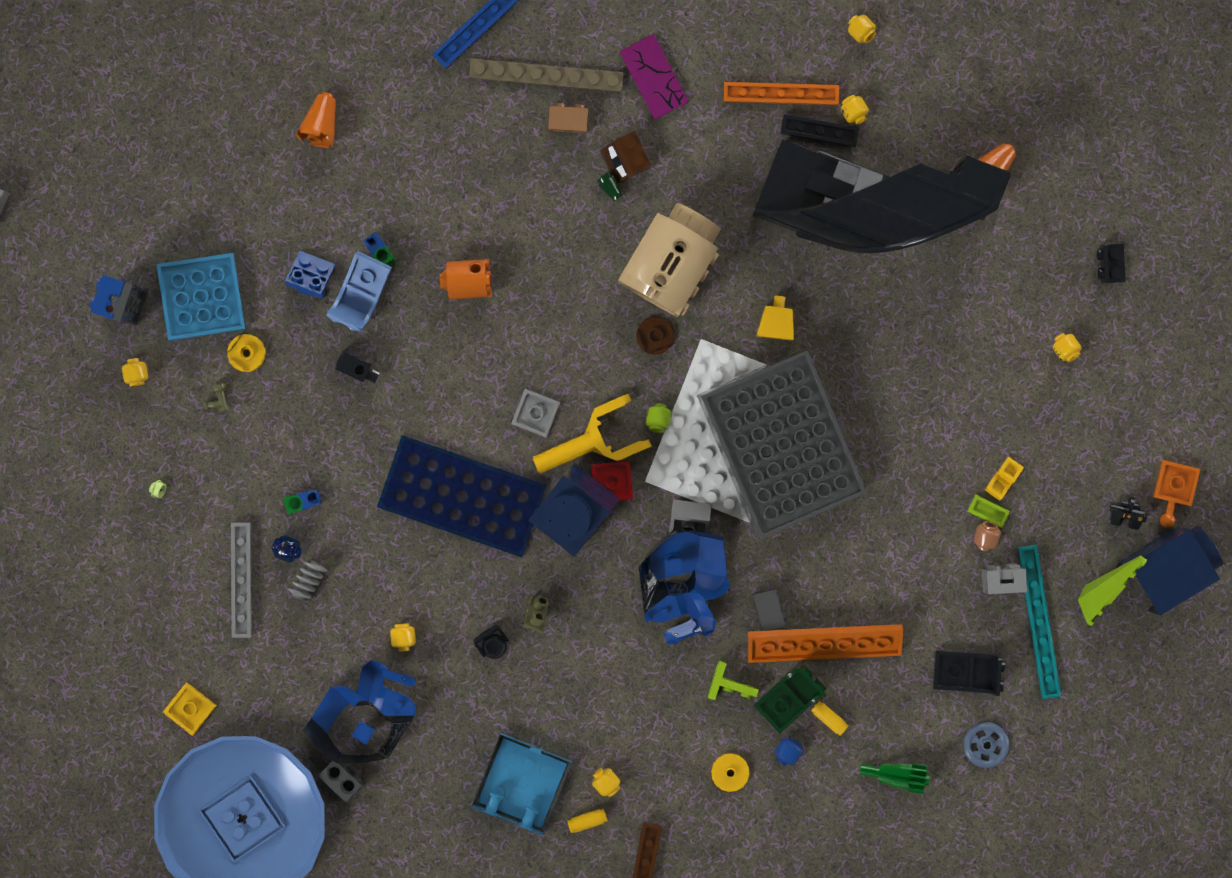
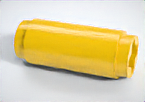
[811,701,848,736]
[567,809,608,833]

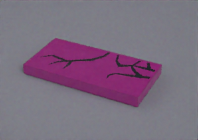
[619,34,689,120]

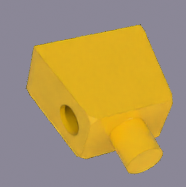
[756,296,794,341]

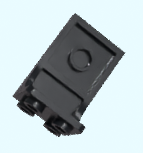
[933,650,1005,696]

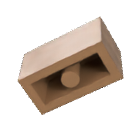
[548,103,588,134]

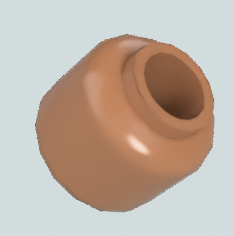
[973,521,1001,551]

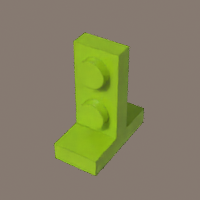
[707,660,759,700]

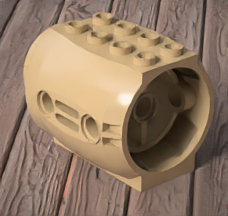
[618,203,721,317]

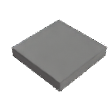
[511,389,561,438]

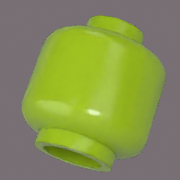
[645,403,672,433]

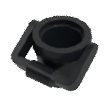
[473,625,509,659]

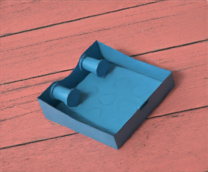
[156,253,246,342]
[472,733,572,836]

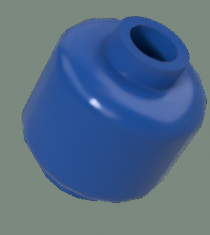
[774,737,803,766]

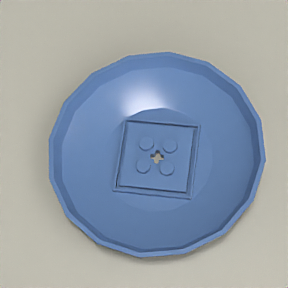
[154,736,325,878]

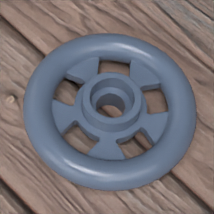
[963,722,1009,768]

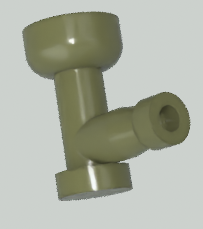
[203,383,230,411]

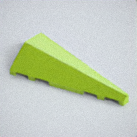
[1078,556,1147,626]

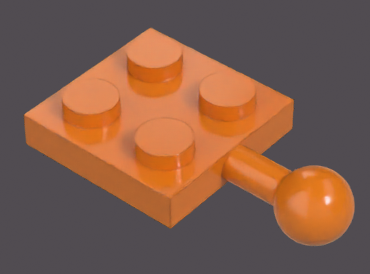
[1153,460,1201,528]

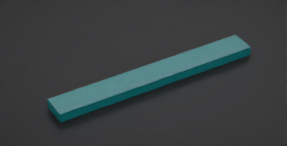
[1018,544,1061,699]

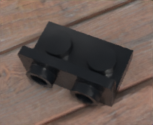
[1097,244,1126,283]

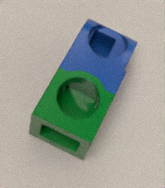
[363,232,397,266]
[283,489,322,514]

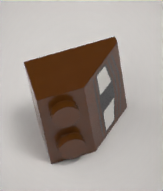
[600,131,651,184]

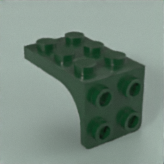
[753,664,827,734]

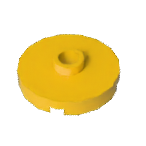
[227,334,266,372]
[711,753,749,792]

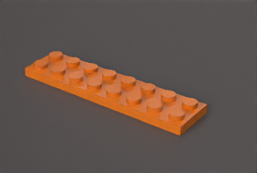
[748,624,903,663]

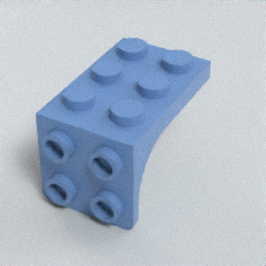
[326,251,392,332]

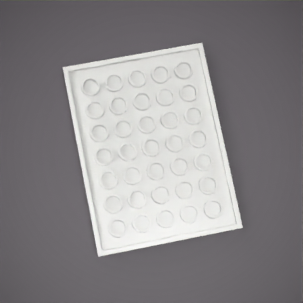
[645,339,766,523]

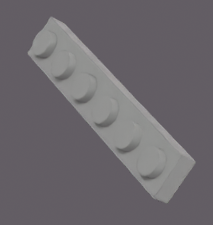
[231,522,252,638]

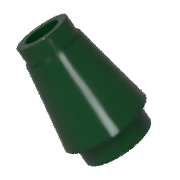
[597,172,623,201]

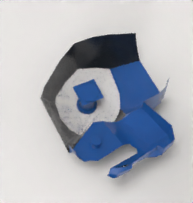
[639,530,730,645]
[303,660,416,764]

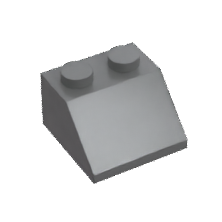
[668,499,711,535]

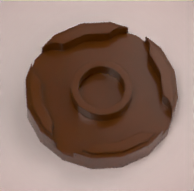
[636,317,674,355]

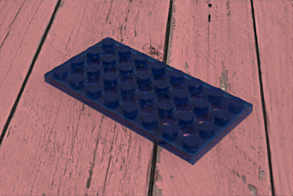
[377,435,547,557]

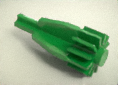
[860,763,930,794]

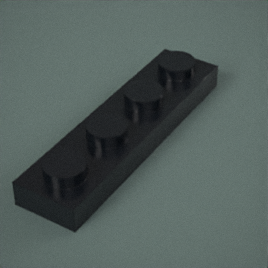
[780,114,859,147]

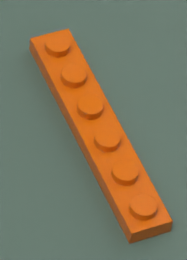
[723,82,839,105]

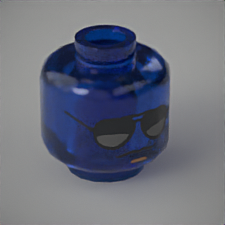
[272,535,302,563]

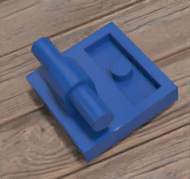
[285,251,335,299]

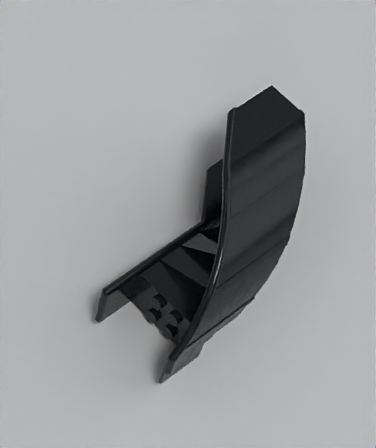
[753,139,1011,253]

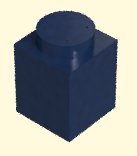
[528,463,619,557]
[1118,526,1223,615]

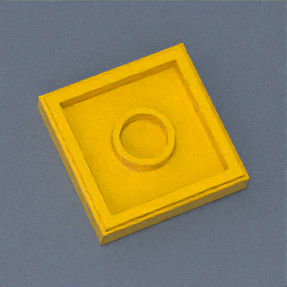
[163,682,217,736]

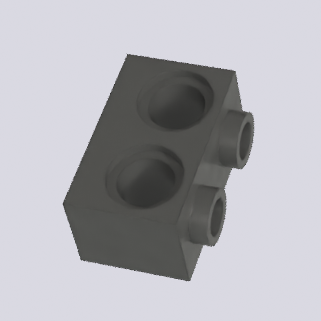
[318,758,364,802]

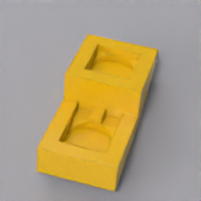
[984,456,1024,501]

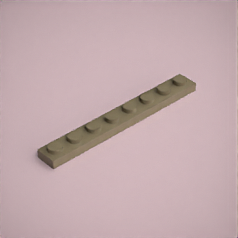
[469,59,623,92]

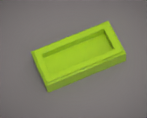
[967,494,1010,528]

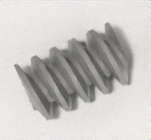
[288,560,327,603]

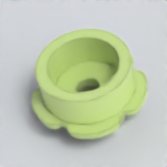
[149,480,166,498]

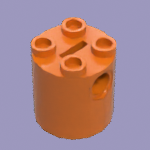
[440,259,492,300]

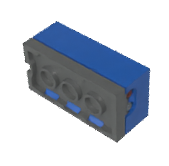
[90,275,148,326]

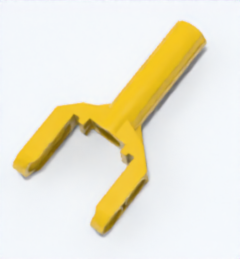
[533,394,652,474]

